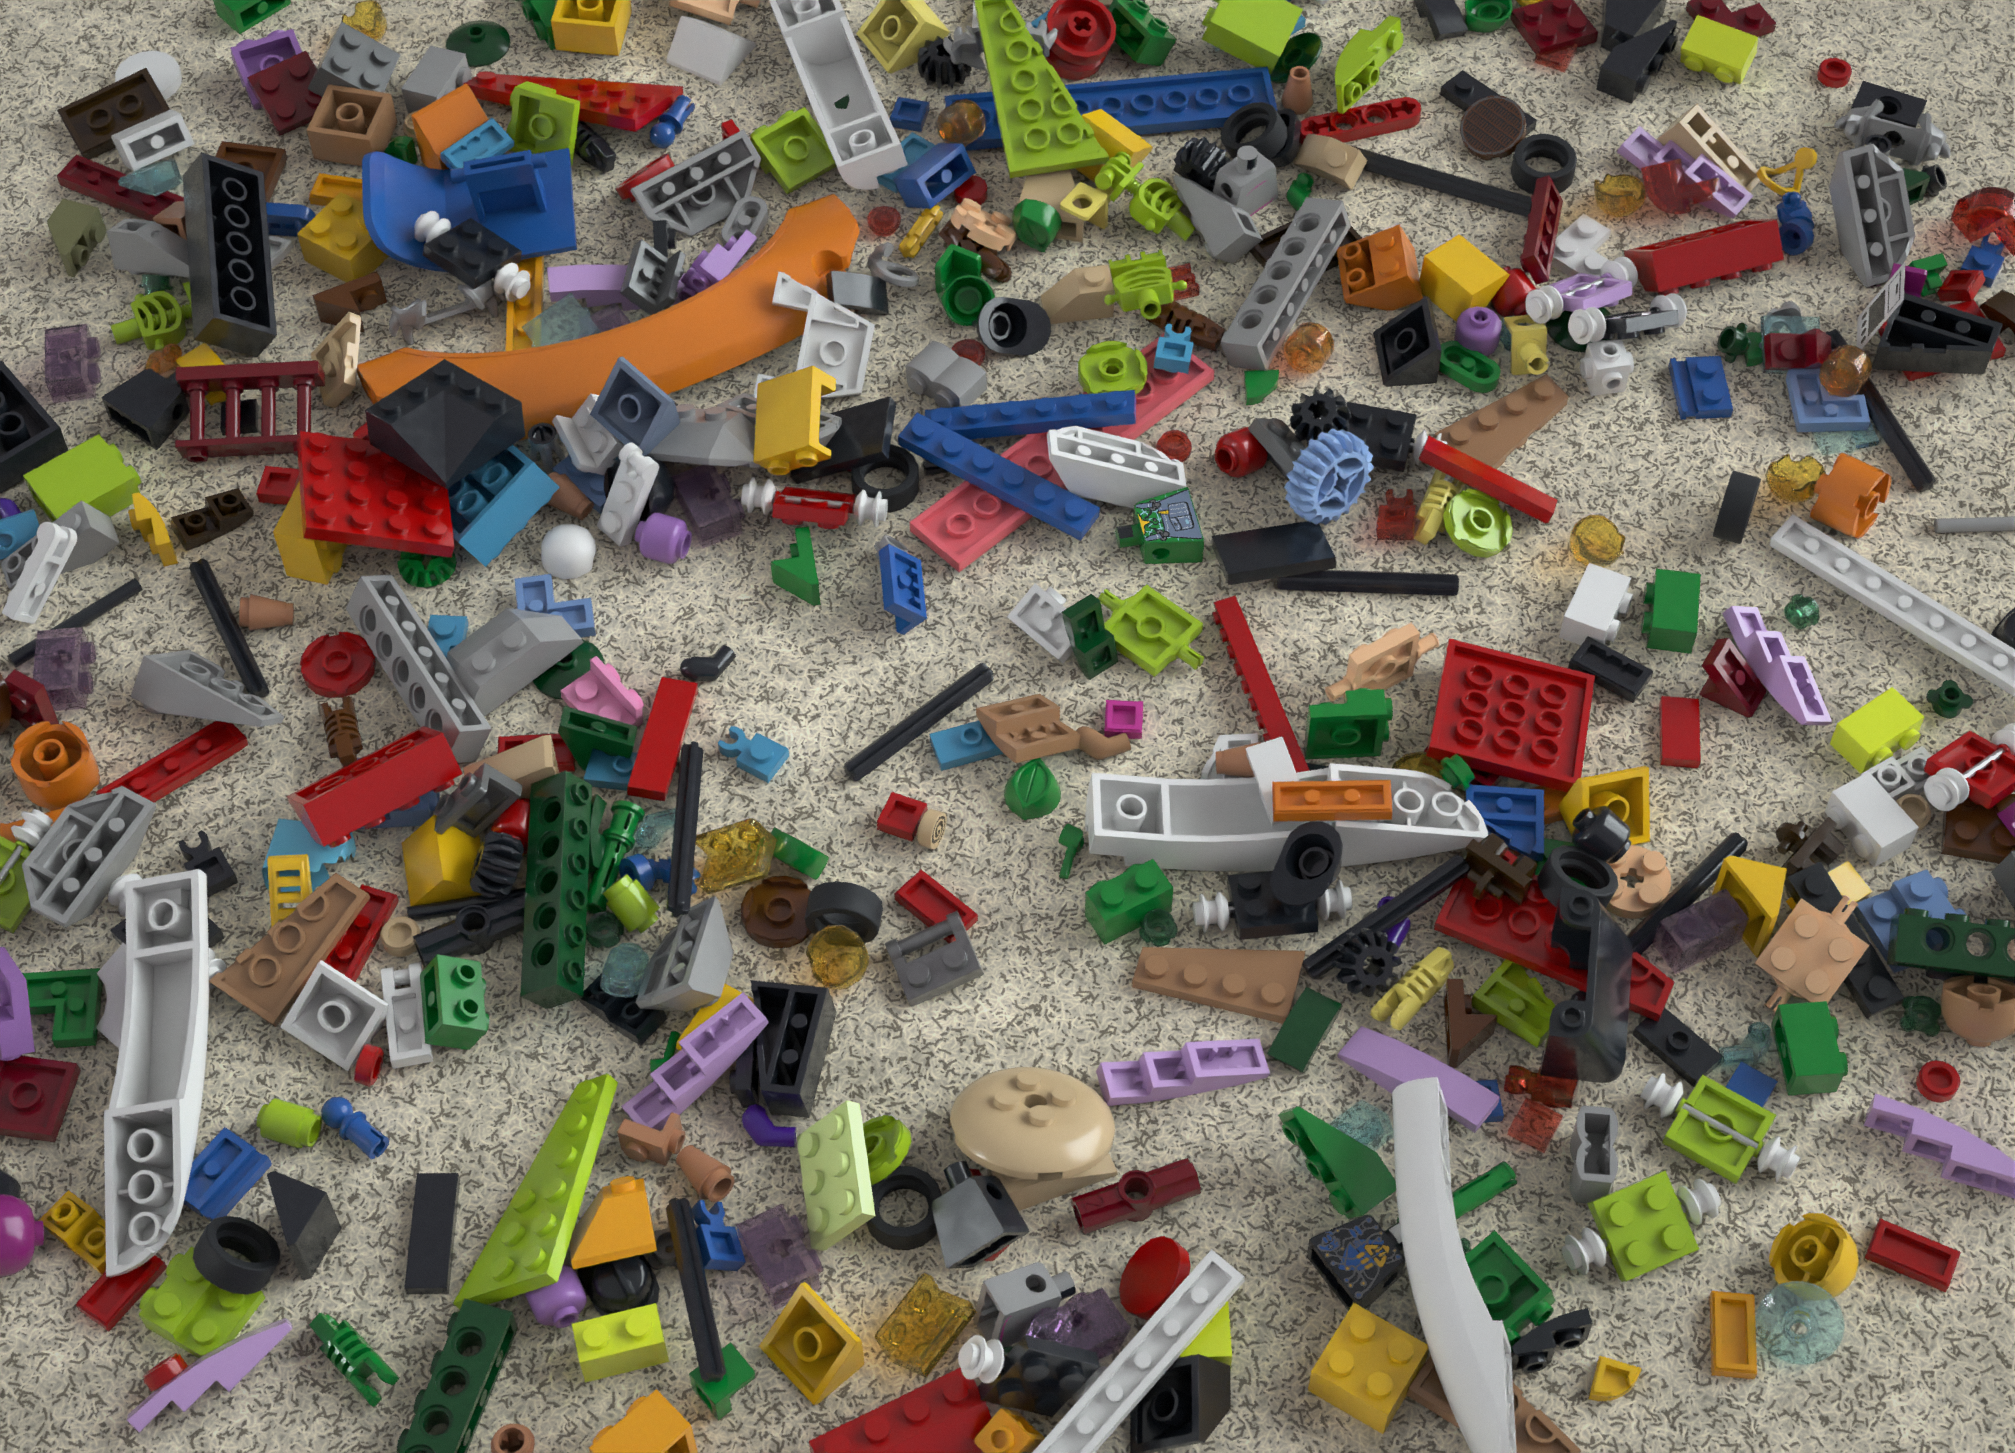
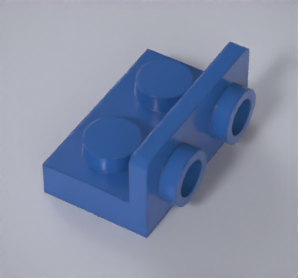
[879,544,927,635]

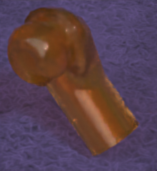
[143,343,182,375]

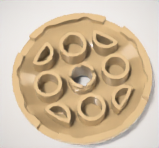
[950,1067,1115,1180]

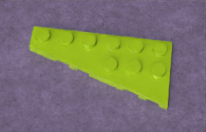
[974,0,1109,178]
[453,1073,618,1309]

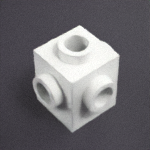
[1580,339,1634,396]

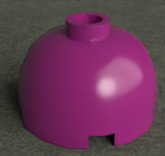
[0,1194,44,1278]

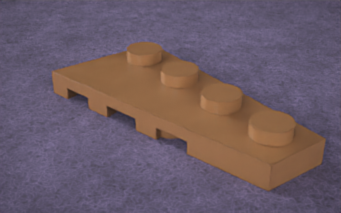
[1434,374,1569,469]
[209,873,371,1027]
[1132,947,1306,1024]
[1407,1355,1581,1453]

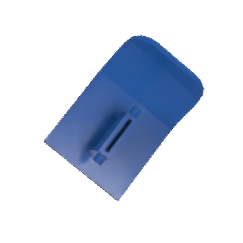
[362,148,577,272]

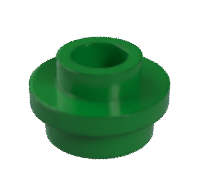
[1439,754,1475,791]

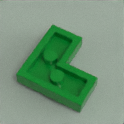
[22,968,103,1048]

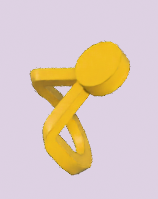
[1756,147,1817,196]

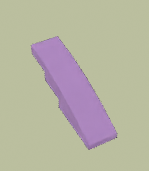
[1617,126,1753,219]
[547,265,685,311]
[1722,606,1832,726]
[621,992,769,1131]
[1337,1026,1500,1133]
[1096,1039,1270,1106]
[1864,1094,2015,1199]
[127,1318,293,1432]

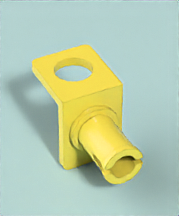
[1060,182,1114,229]
[1504,315,1549,375]

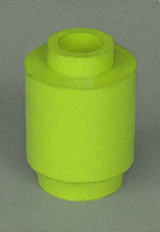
[603,874,660,933]
[257,1098,322,1148]

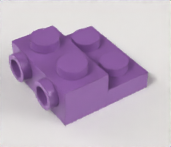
[230,29,302,110]
[678,229,757,301]
[0,947,35,1061]

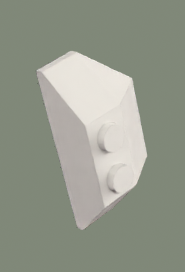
[1047,426,1187,509]

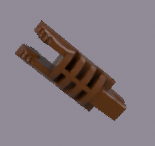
[939,220,1012,283]
[1145,301,1225,351]
[320,696,364,768]

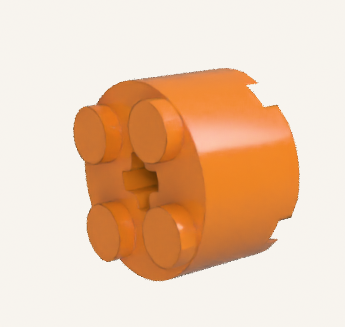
[1810,453,1891,539]
[11,721,100,811]

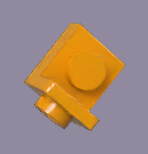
[974,1408,1045,1453]

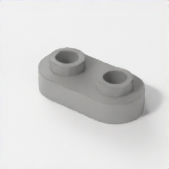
[721,196,768,252]

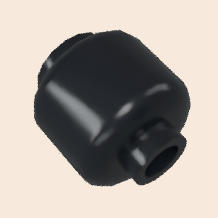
[1572,806,1631,864]

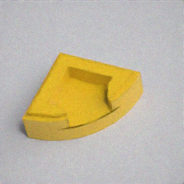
[1588,1355,1642,1401]

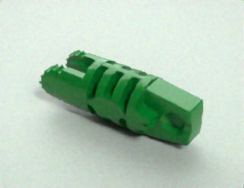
[309,1313,400,1407]

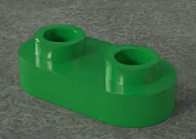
[1439,341,1500,393]

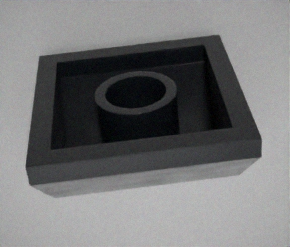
[1373,296,1442,387]
[266,1171,341,1281]

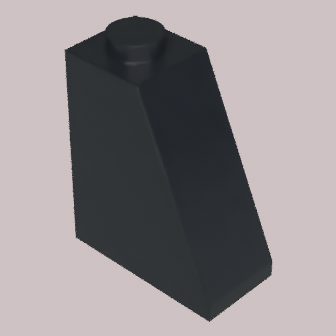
[1600,0,1667,52]

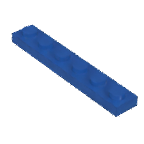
[925,390,1136,440]
[898,412,1100,541]

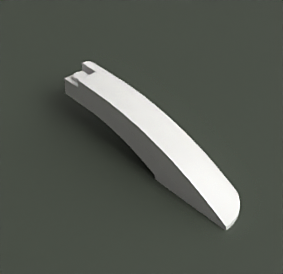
[1392,1077,1517,1453]

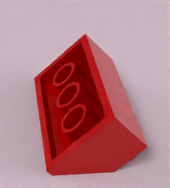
[1624,219,1784,296]
[287,726,463,848]
[808,1367,992,1453]

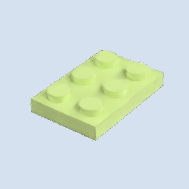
[797,1100,875,1251]

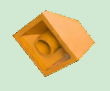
[570,1176,657,1269]

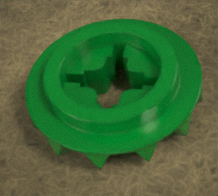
[397,551,457,588]

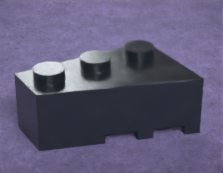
[1871,293,2003,375]
[751,980,837,1118]

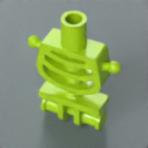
[1095,152,1196,242]
[1104,249,1187,319]
[110,282,192,354]

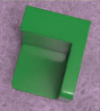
[935,244,981,294]
[689,1342,755,1421]

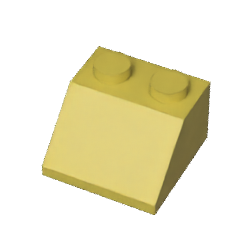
[856,0,950,74]

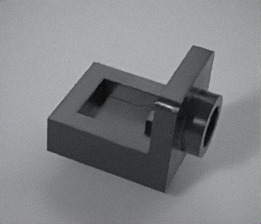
[653,220,677,259]

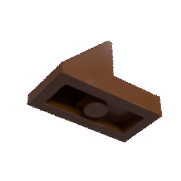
[312,271,387,333]
[1443,979,1498,1068]

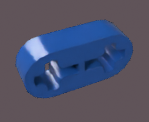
[266,202,316,237]

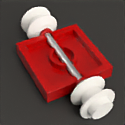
[741,477,888,529]
[1924,723,2015,811]

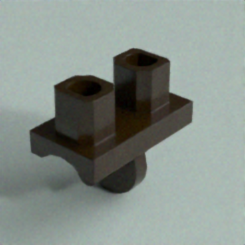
[1776,817,1846,879]
[1465,833,1537,905]

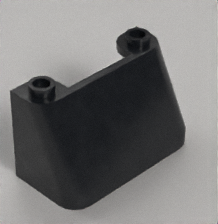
[1540,887,1633,1083]

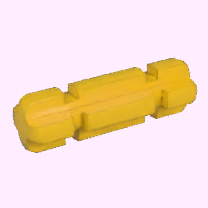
[898,205,944,258]

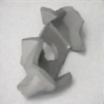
[943,19,1058,71]
[1834,99,1951,166]
[389,279,506,345]

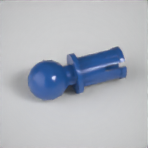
[649,95,695,149]
[321,1097,389,1159]

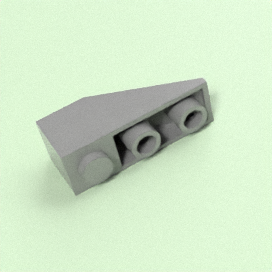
[1173,175,1263,264]
[107,218,190,280]
[0,500,120,590]

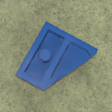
[1464,784,1544,861]

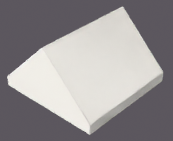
[666,16,756,86]
[281,960,389,1071]

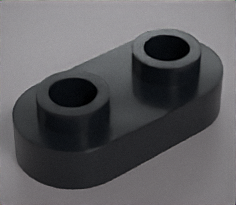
[1265,108,1301,167]

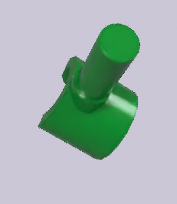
[1059,824,1084,879]
[650,1031,680,1082]

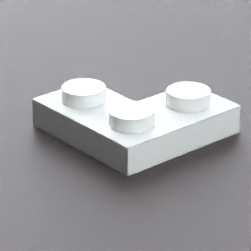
[1552,213,1611,277]

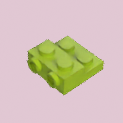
[506,81,580,165]
[750,107,837,195]
[138,1246,265,1358]

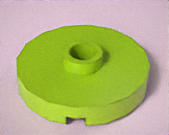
[1078,341,1147,395]
[1443,489,1513,558]
[863,1115,911,1186]

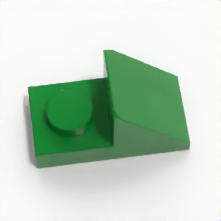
[770,526,821,606]

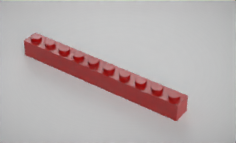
[1212,595,1310,773]

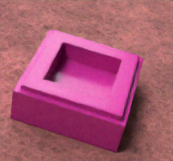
[1104,700,1144,739]

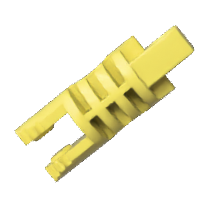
[1414,469,1465,545]
[1370,947,1454,1031]

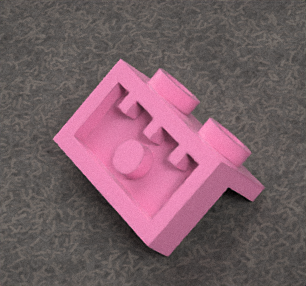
[561,656,644,727]

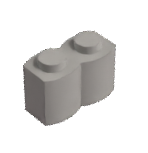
[906,341,987,408]
[1569,1105,1618,1203]

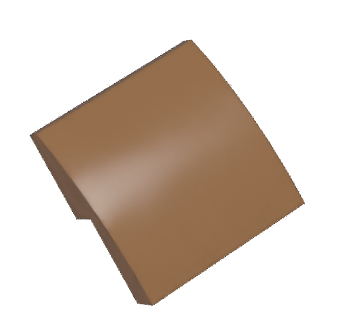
[976,694,1080,763]

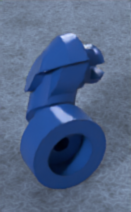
[1776,192,1814,255]
[619,854,701,895]

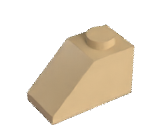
[1293,134,1367,190]
[1041,264,1114,324]

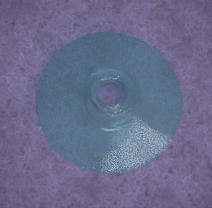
[1756,1281,1844,1365]

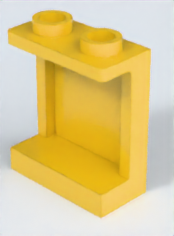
[753,365,836,475]

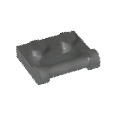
[885,911,984,1007]

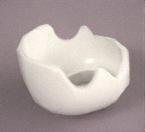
[541,524,596,579]

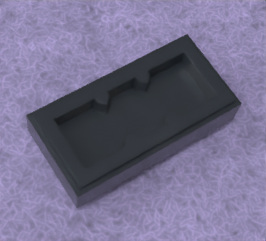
[1568,636,1653,703]
[1633,1008,1723,1087]

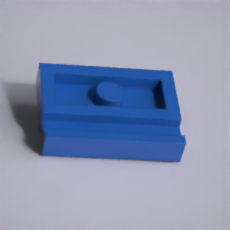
[1668,356,1733,420]
[183,1127,272,1221]

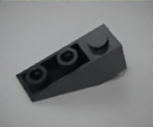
[1596,20,1678,104]

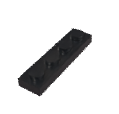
[1784,861,1905,1019]

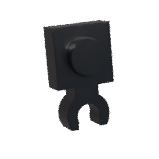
[179,830,238,898]

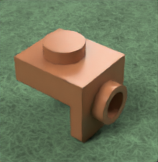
[617,1112,686,1166]

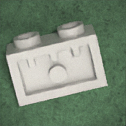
[552,393,625,475]
[1007,583,1073,663]

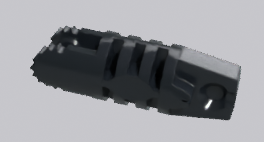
[574,120,616,173]

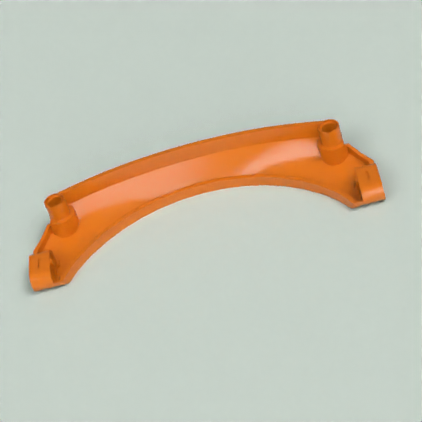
[357,194,859,441]

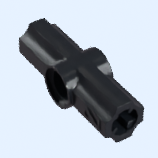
[413,892,525,968]

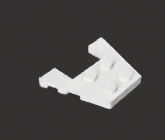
[754,272,875,399]

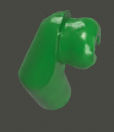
[1286,172,1314,212]

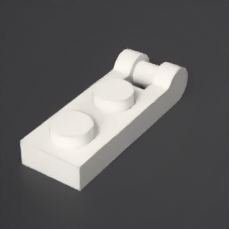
[597,442,659,547]
[1,522,77,624]
[381,962,433,1069]

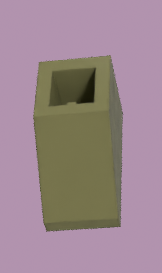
[46,198,106,277]

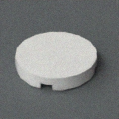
[115,51,182,100]

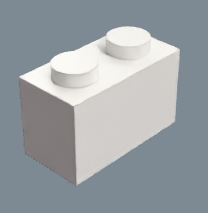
[111,109,194,171]
[1559,563,1633,645]
[1825,772,1919,867]

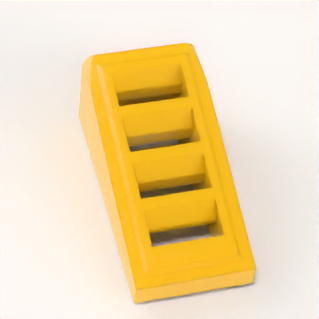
[267,854,313,927]

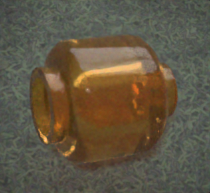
[937,99,986,147]
[1284,322,1334,374]
[1819,345,1872,397]

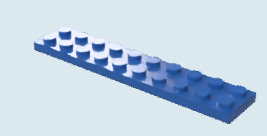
[944,67,1278,151]

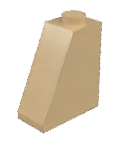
[1018,169,1084,242]
[458,735,559,799]

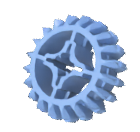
[1284,428,1374,525]

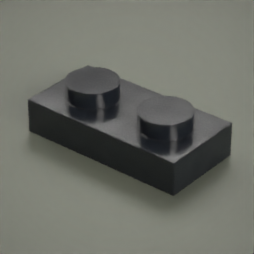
[729,1037,760,1108]

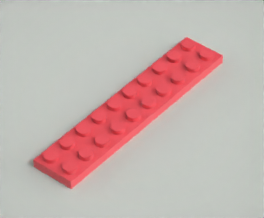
[909,333,1215,572]

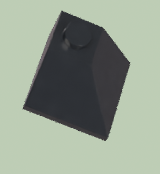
[1130,1354,1231,1453]

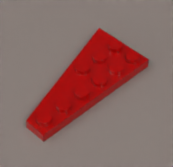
[464,71,683,132]
[1434,850,1675,1022]

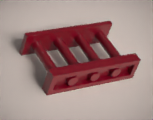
[175,360,325,463]

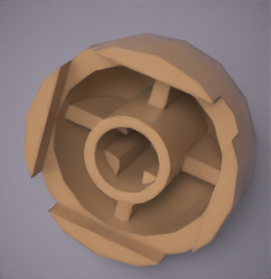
[1940,975,2015,1047]

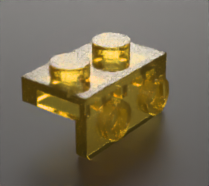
[696,818,777,895]
[875,1273,977,1378]

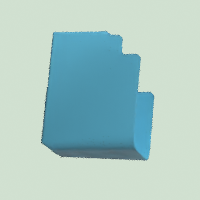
[262,818,357,892]

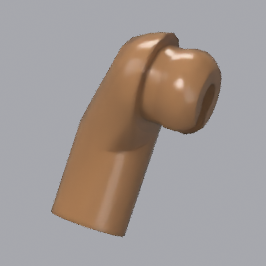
[1076,726,1131,760]

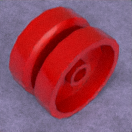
[1045,0,1116,81]

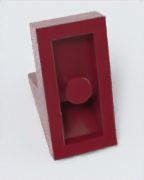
[1764,328,1833,372]
[1699,638,1767,718]

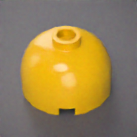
[1769,1213,1859,1301]

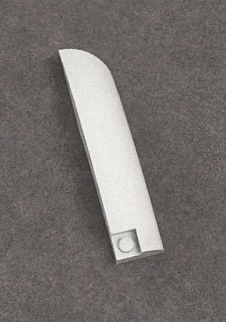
[769,0,908,190]
[1085,763,1488,871]
[104,869,209,1277]

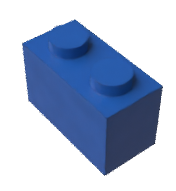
[893,143,976,209]

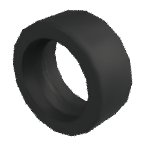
[1221,102,1287,160]
[1511,134,1577,194]
[851,444,919,513]
[1713,471,1761,544]
[1537,845,1618,909]
[805,881,883,945]
[866,1166,942,1250]
[193,1216,281,1294]

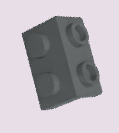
[620,239,686,315]
[1248,418,1306,481]
[434,763,522,838]

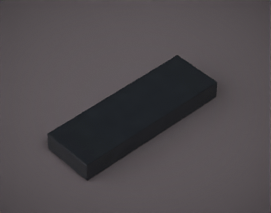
[404,1173,460,1294]

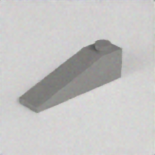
[130,650,284,727]

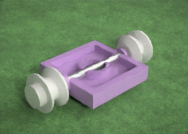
[1525,256,1638,324]

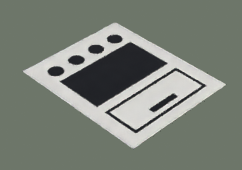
[1856,262,1905,355]

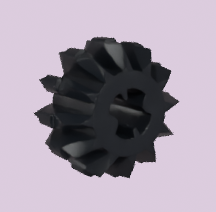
[918,35,972,89]
[1173,137,1231,192]
[1290,387,1351,446]
[469,831,524,900]
[1332,928,1403,997]

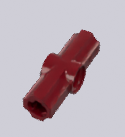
[1071,1158,1201,1235]

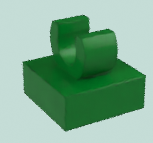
[1908,253,1948,297]

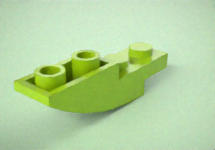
[1335,15,1404,114]

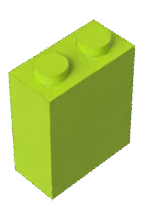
[1201,0,1303,74]
[23,434,142,522]

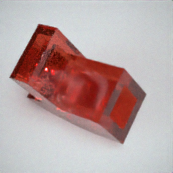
[1641,159,1722,214]
[1950,187,2015,256]

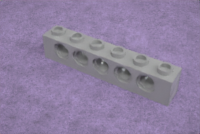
[1221,197,1351,371]
[346,575,492,763]

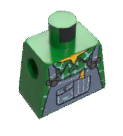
[1115,487,1204,564]

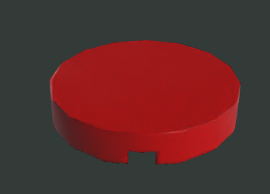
[300,632,376,698]
[1119,1236,1191,1321]

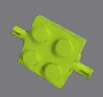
[1098,584,1204,677]

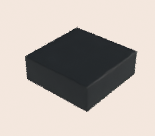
[220,399,259,436]

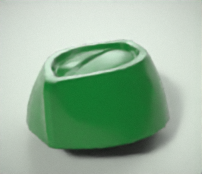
[1465,0,1513,33]
[1012,198,1062,252]
[937,275,995,326]
[1004,758,1061,820]
[763,827,829,880]

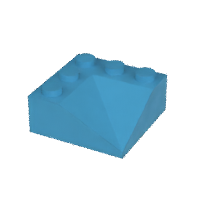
[448,444,560,567]

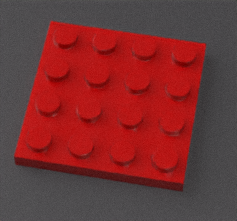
[297,431,454,557]
[1426,638,1595,793]

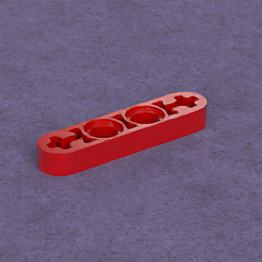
[1299,97,1422,145]

